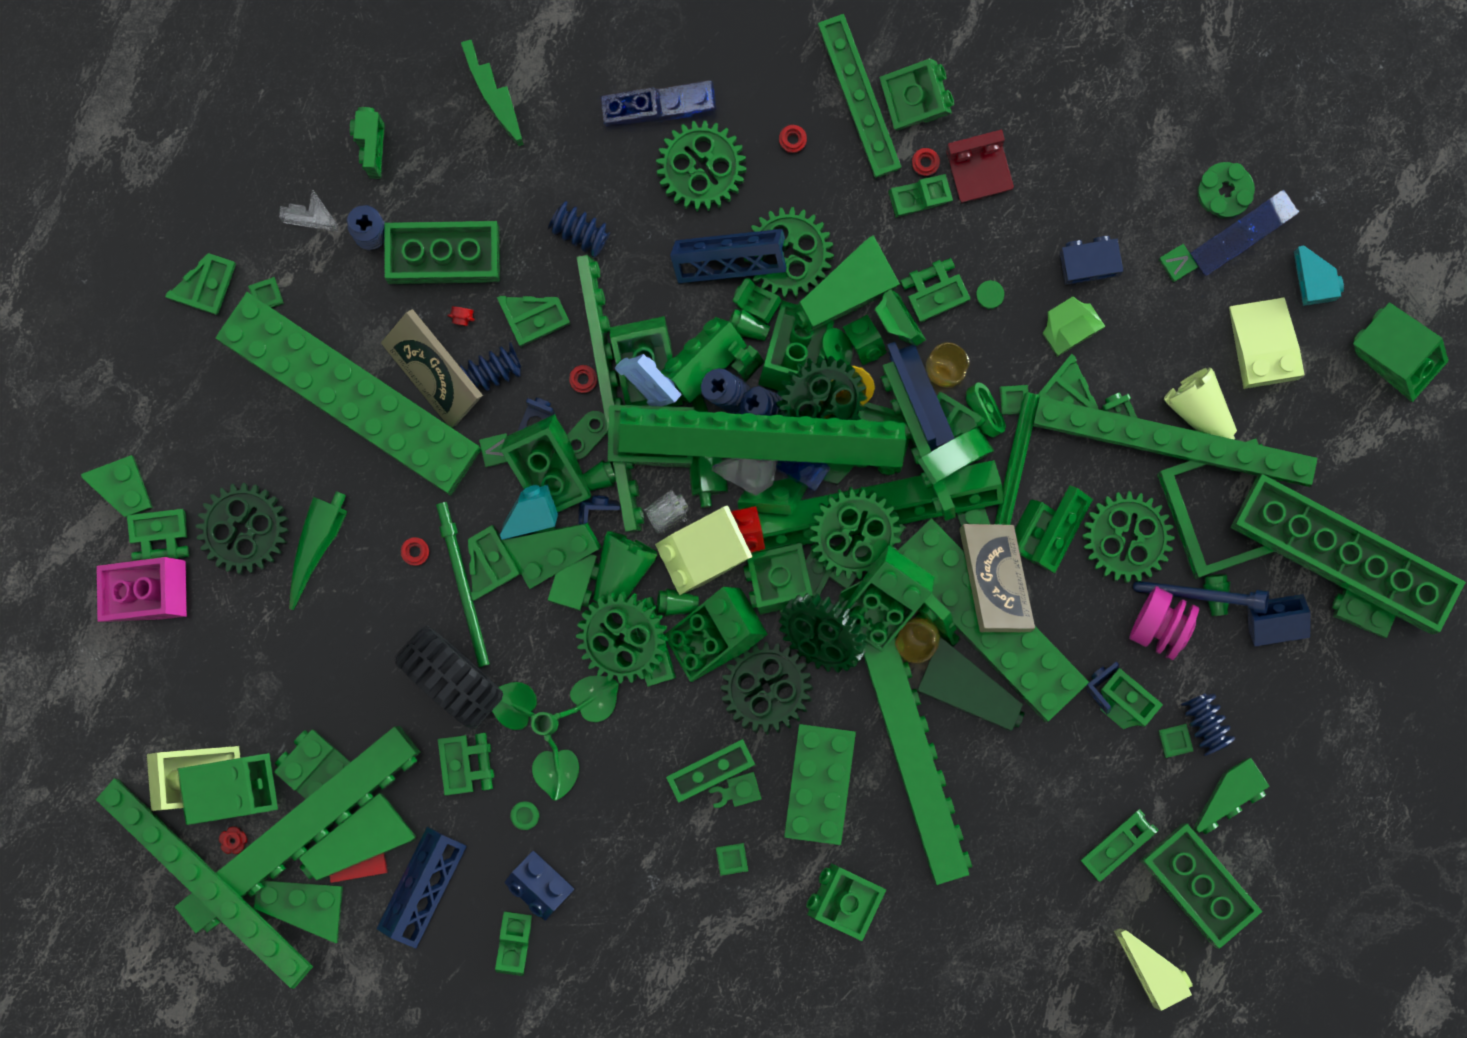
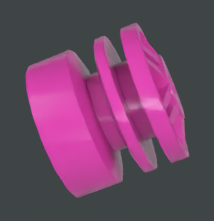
[1129,586,1199,660]

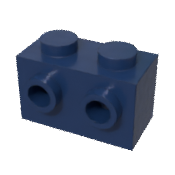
[1060,236,1123,285]
[1248,594,1311,646]

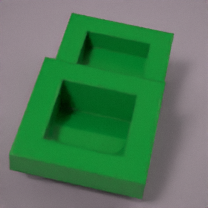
[888,174,953,217]
[495,912,532,976]

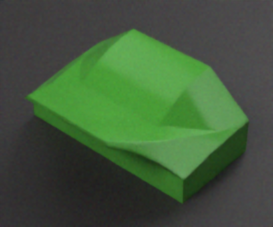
[1042,297,1105,357]

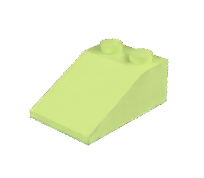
[1229,298,1304,389]
[655,505,752,595]
[147,746,240,811]
[1114,928,1193,1011]

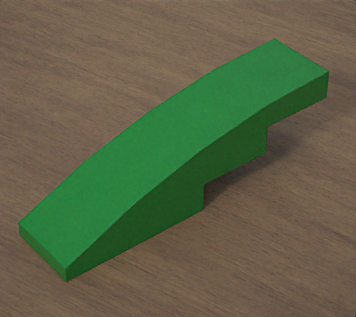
[461,40,524,146]

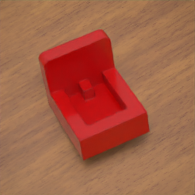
[731,506,765,553]

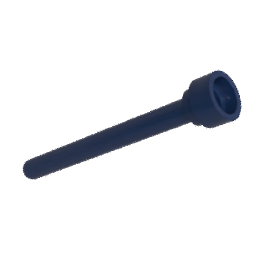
[1133,581,1269,614]

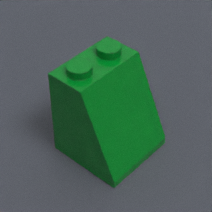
[1353,302,1449,402]

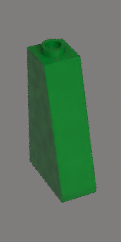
[795,235,900,333]
[299,793,417,881]

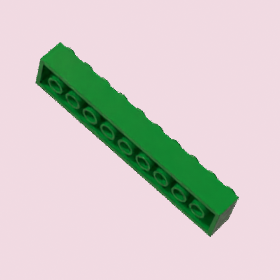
[215,292,482,496]

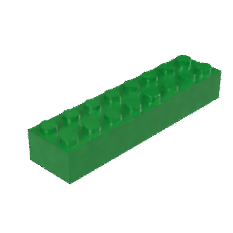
[1230,474,1466,635]
[898,518,1089,723]

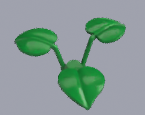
[492,676,619,800]

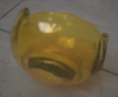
[926,342,970,388]
[895,617,940,664]

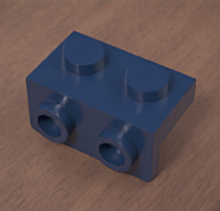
[505,851,574,921]

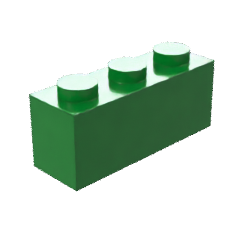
[661,317,747,403]
[666,739,755,803]

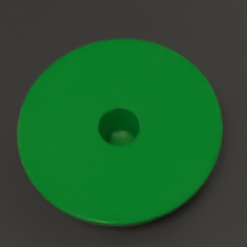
[822,328,853,366]

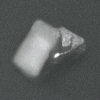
[279,190,338,232]

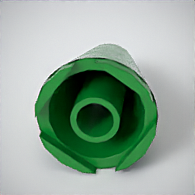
[593,531,658,604]

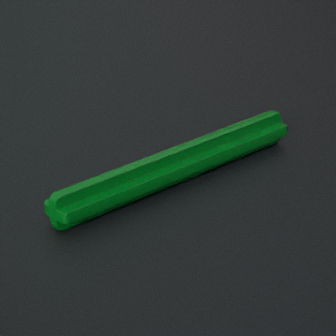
[994,392,1039,525]

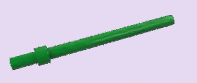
[436,502,490,667]

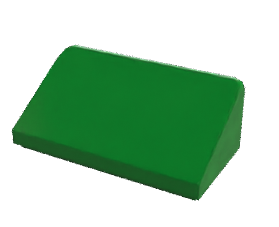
[1015,499,1056,564]

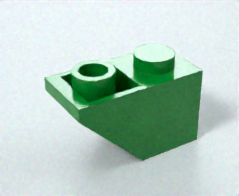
[548,555,599,612]

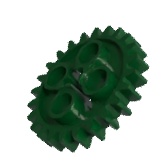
[776,355,867,420]
[196,483,289,575]
[779,593,867,673]
[720,642,813,735]

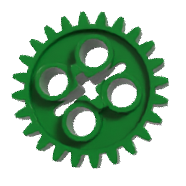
[656,120,746,211]
[744,207,834,298]
[809,487,902,579]
[1082,491,1175,583]
[576,591,668,683]

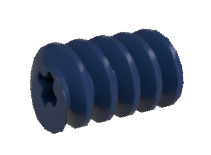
[548,201,610,257]
[346,205,385,250]
[459,342,521,391]
[701,368,751,414]
[740,386,783,416]
[1180,693,1236,756]

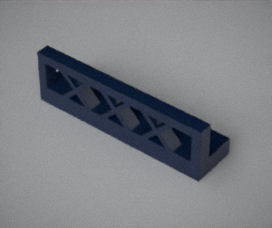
[670,229,787,283]
[887,342,955,452]
[377,827,466,949]

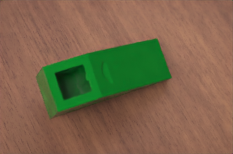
[1193,758,1270,835]

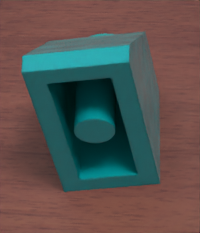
[1294,246,1344,306]
[500,485,558,540]

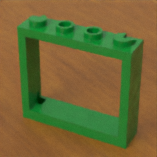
[1157,438,1276,579]

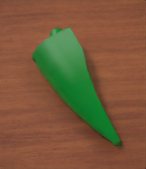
[689,393,728,508]
[289,491,347,610]

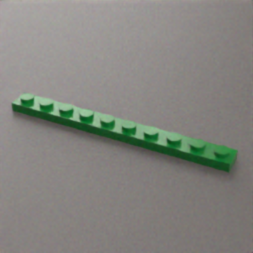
[577,255,644,533]
[1033,397,1318,487]
[96,778,313,989]

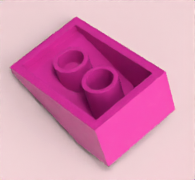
[97,557,187,622]

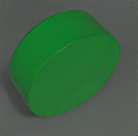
[976,280,1004,310]
[510,802,539,830]

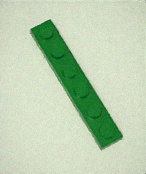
[818,14,901,178]
[880,362,956,521]

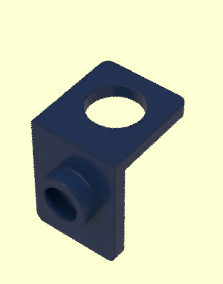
[518,397,555,431]
[578,495,621,525]
[1086,662,1119,714]

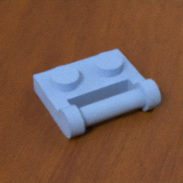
[615,354,681,406]

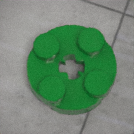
[1197,162,1255,219]

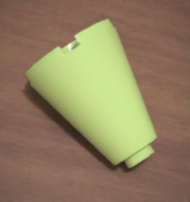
[1164,367,1237,439]

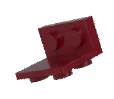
[946,129,1014,203]

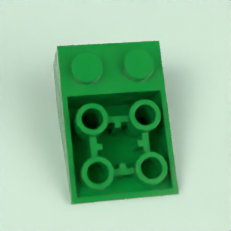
[843,546,935,652]
[664,587,768,682]
[177,753,278,825]

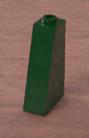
[917,638,1025,732]

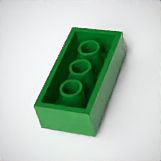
[384,221,500,284]
[784,724,856,845]
[1140,823,1263,949]

